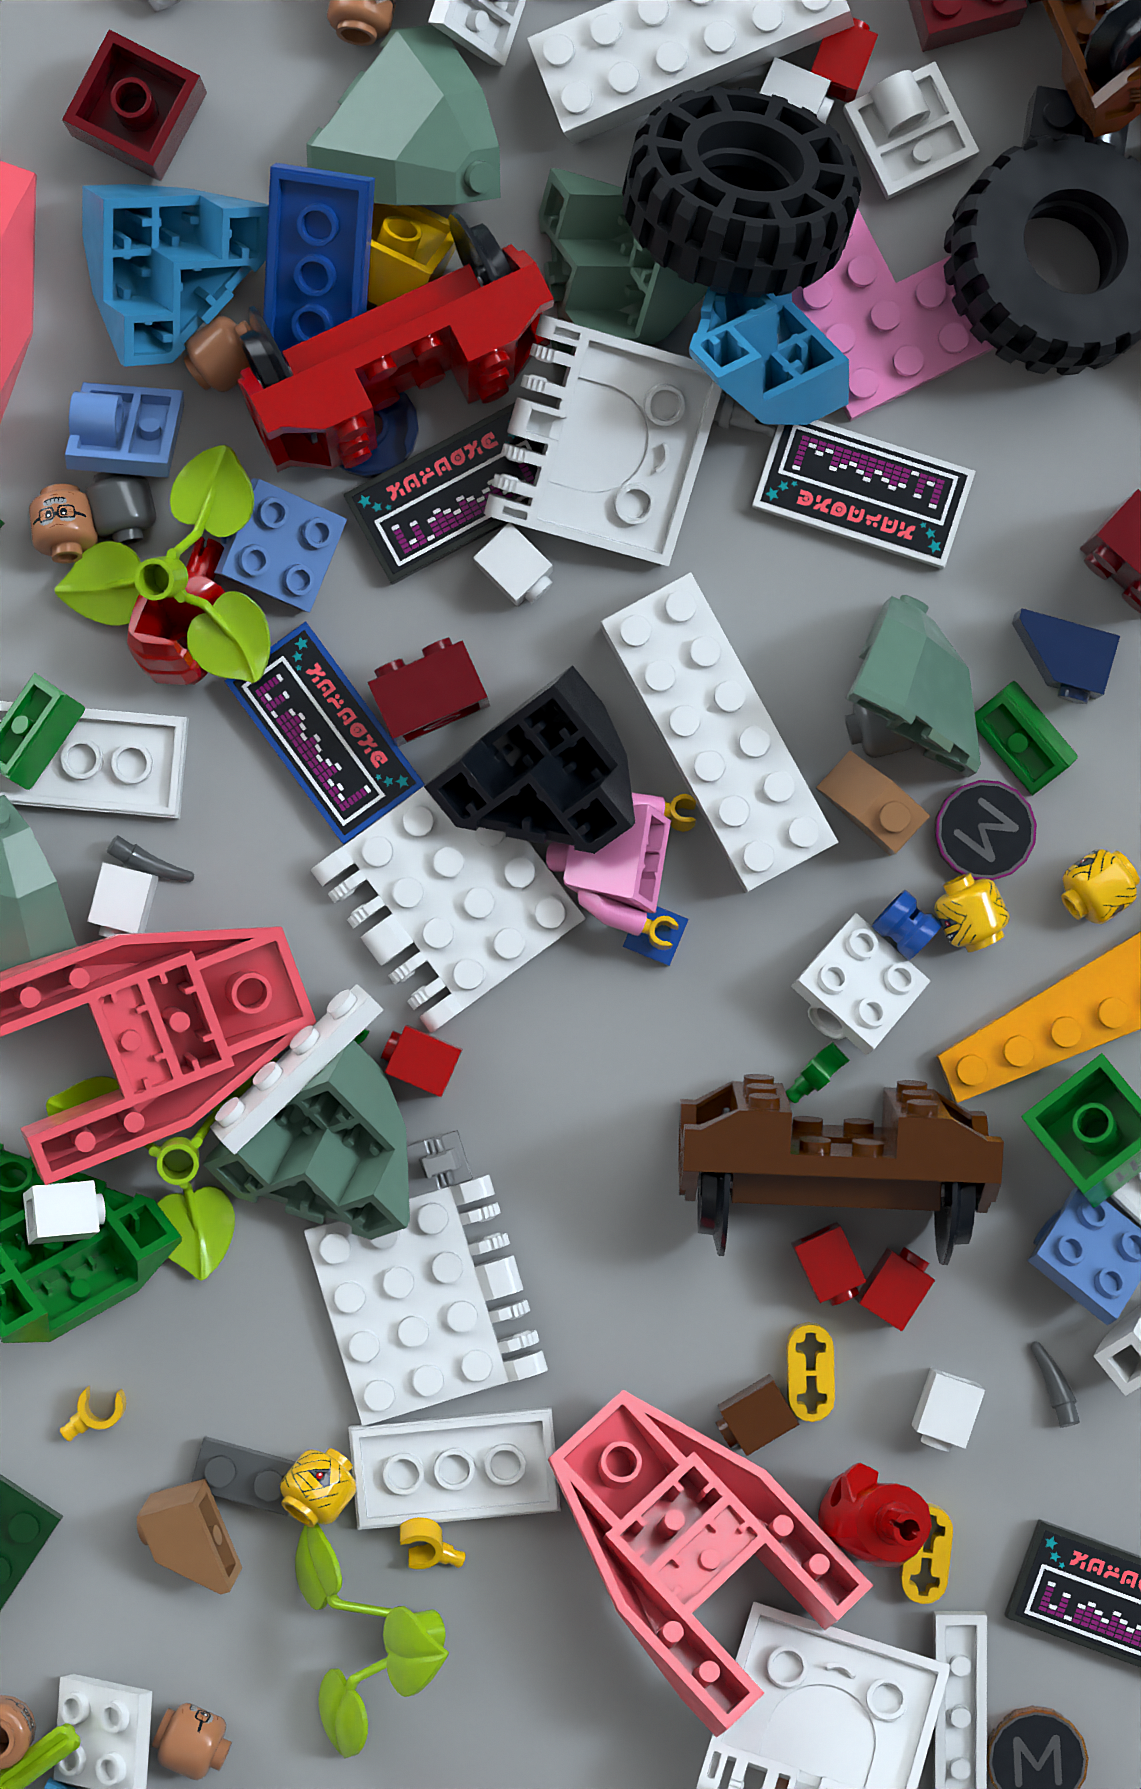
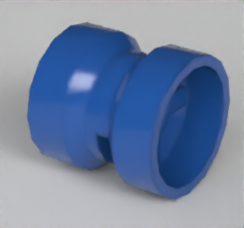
[871,890,942,961]

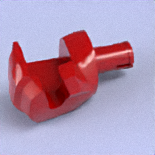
[127,537,226,685]
[818,1463,932,1568]

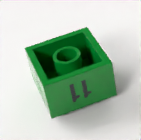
[1021,1053,1141,1208]

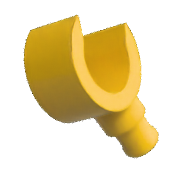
[60,1386,127,1442]
[400,1517,466,1569]

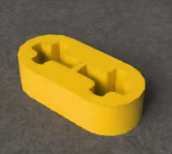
[786,1322,835,1422]
[899,1503,953,1604]

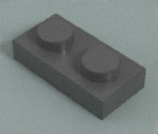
[191,1436,296,1516]

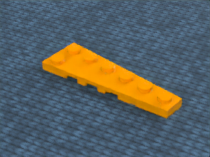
[936,931,1141,1103]

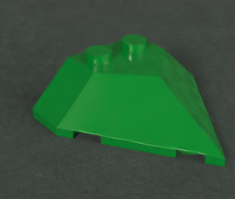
[0,1143,182,1343]

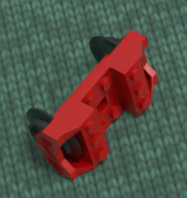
[237,212,554,473]

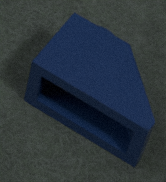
[1012,608,1120,704]

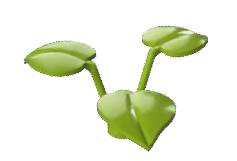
[54,445,271,683]
[46,1057,279,1281]
[295,1523,449,1759]

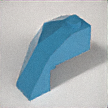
[82,184,269,367]
[689,287,849,425]

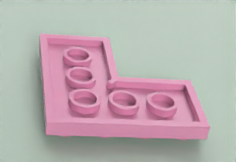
[792,208,995,422]

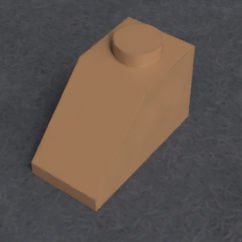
[816,750,931,856]
[136,1478,243,1595]

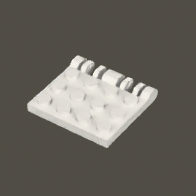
[484,314,722,567]
[310,786,586,1033]
[304,1174,548,1426]
[696,1602,951,1789]

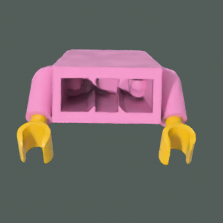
[546,793,696,950]

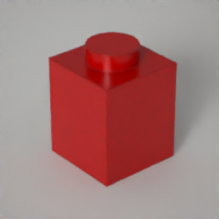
[810,17,878,103]
[381,1025,463,1097]
[791,1222,867,1306]
[854,1247,935,1331]

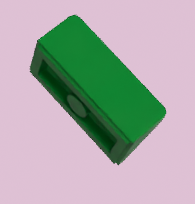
[0,672,85,790]
[975,681,1078,796]

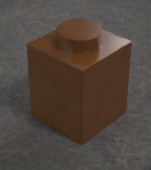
[715,1374,800,1456]

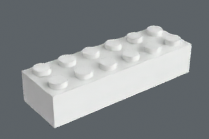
[527,0,855,145]
[600,572,838,893]

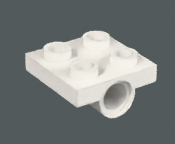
[428,0,526,66]
[843,61,980,200]
[791,913,931,1055]
[53,1674,152,1789]

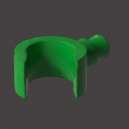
[786,1041,850,1103]

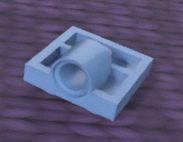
[65,382,184,478]
[214,478,347,613]
[1027,1187,1141,1326]

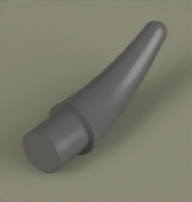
[107,835,194,882]
[1030,1341,1080,1428]

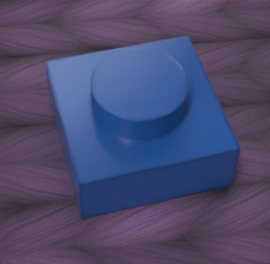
[622,906,689,966]

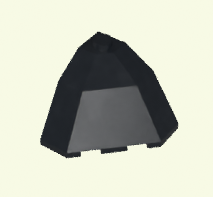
[424,665,635,854]

